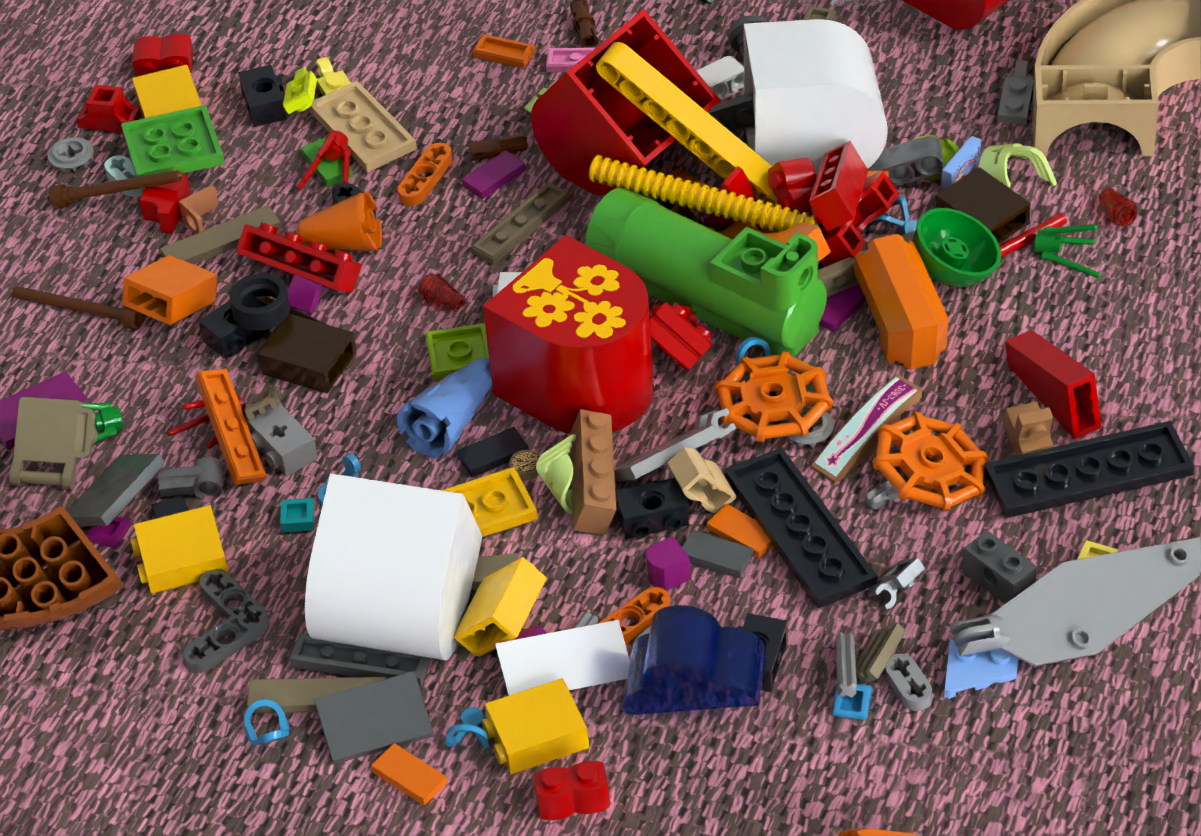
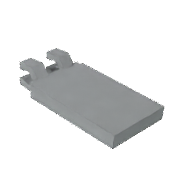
[614,408,737,483]

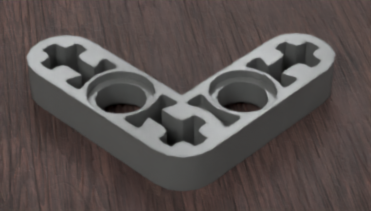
[183,569,269,673]

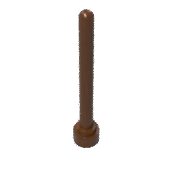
[49,170,183,209]
[12,286,146,330]

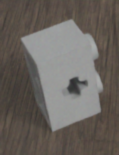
[248,403,318,477]

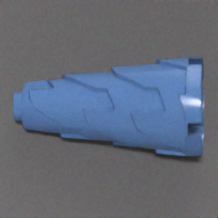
[397,358,492,458]

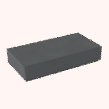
[682,530,754,578]

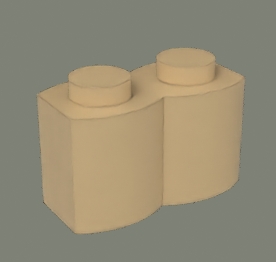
[667,447,736,513]

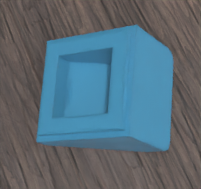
[832,684,873,720]

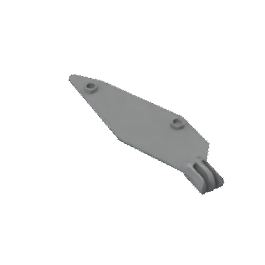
[950,537,1201,666]

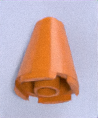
[296,192,382,251]

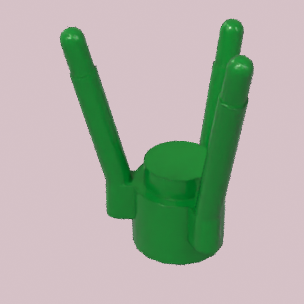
[1035,224,1101,278]
[81,402,123,444]

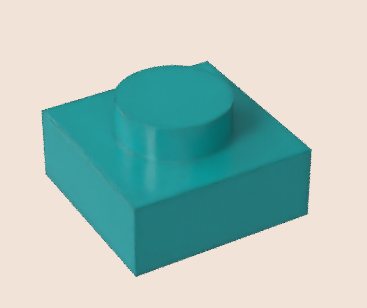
[280,498,315,533]

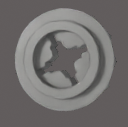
[48,137,94,173]
[783,407,834,449]

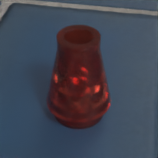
[1099,188,1138,227]
[419,273,466,312]

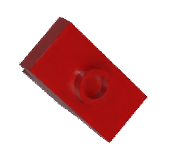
[76,85,141,133]
[140,174,191,234]

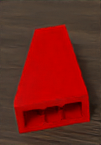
[1005,330,1102,440]

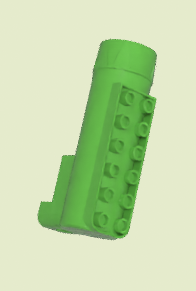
[586,188,827,356]

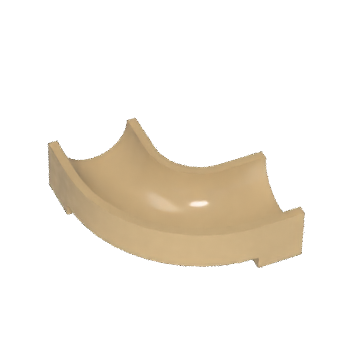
[1032,0,1201,157]

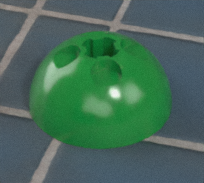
[913,208,1001,288]

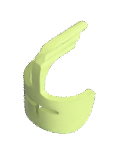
[979,143,1057,188]
[536,434,577,515]

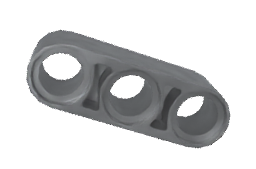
[868,136,943,187]

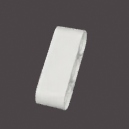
[697,56,744,100]

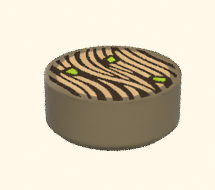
[510,450,540,480]

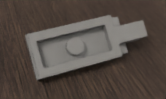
[997,60,1034,125]

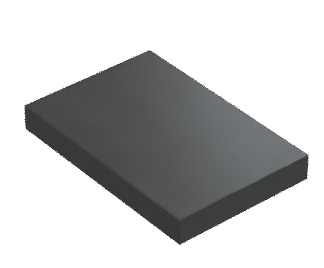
[67,454,165,526]
[314,671,434,765]

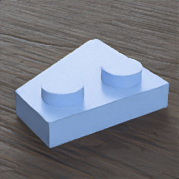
[944,639,1018,698]

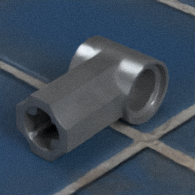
[158,457,223,499]

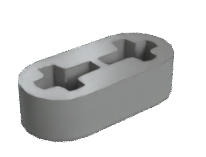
[885,654,932,711]

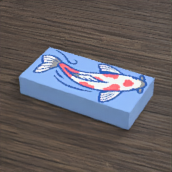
[941,136,981,190]

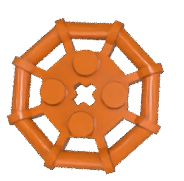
[714,351,833,442]
[872,412,989,512]

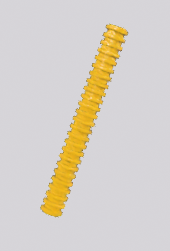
[589,155,818,232]

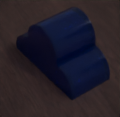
[623,605,766,715]

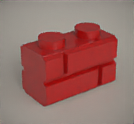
[650,302,713,373]

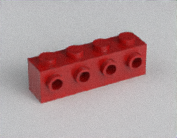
[809,141,868,232]
[236,222,362,293]

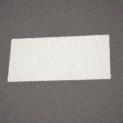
[495,620,634,695]

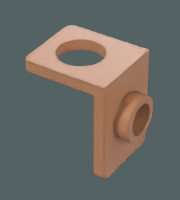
[179,185,218,234]

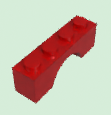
[820,171,900,267]

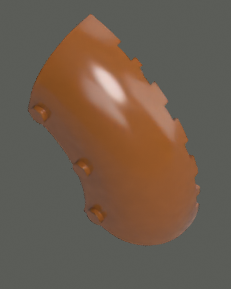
[0,505,124,630]

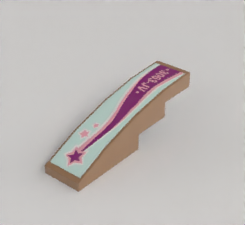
[811,374,922,484]

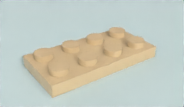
[309,81,417,173]

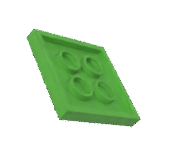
[121,105,225,177]

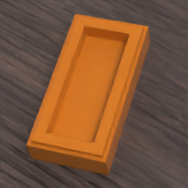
[472,34,535,68]
[707,504,772,558]
[371,743,447,806]

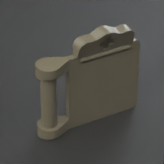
[9,397,98,490]

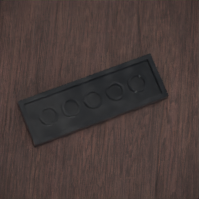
[984,421,1194,518]
[724,447,878,608]

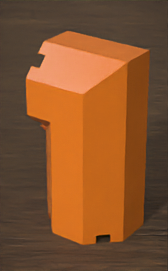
[854,234,949,370]

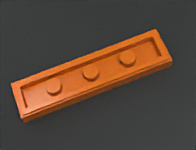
[195,368,267,485]

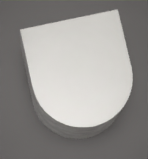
[744,19,888,176]
[305,473,483,660]

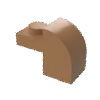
[1003,401,1053,455]

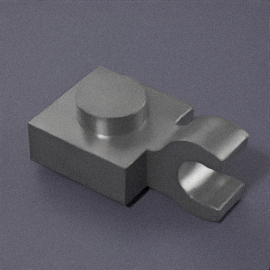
[868,558,925,610]

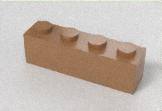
[569,409,616,534]

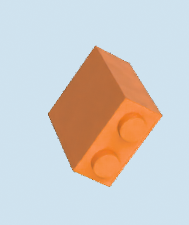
[122,255,218,325]

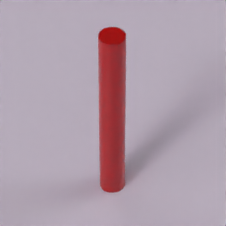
[999,213,1067,258]

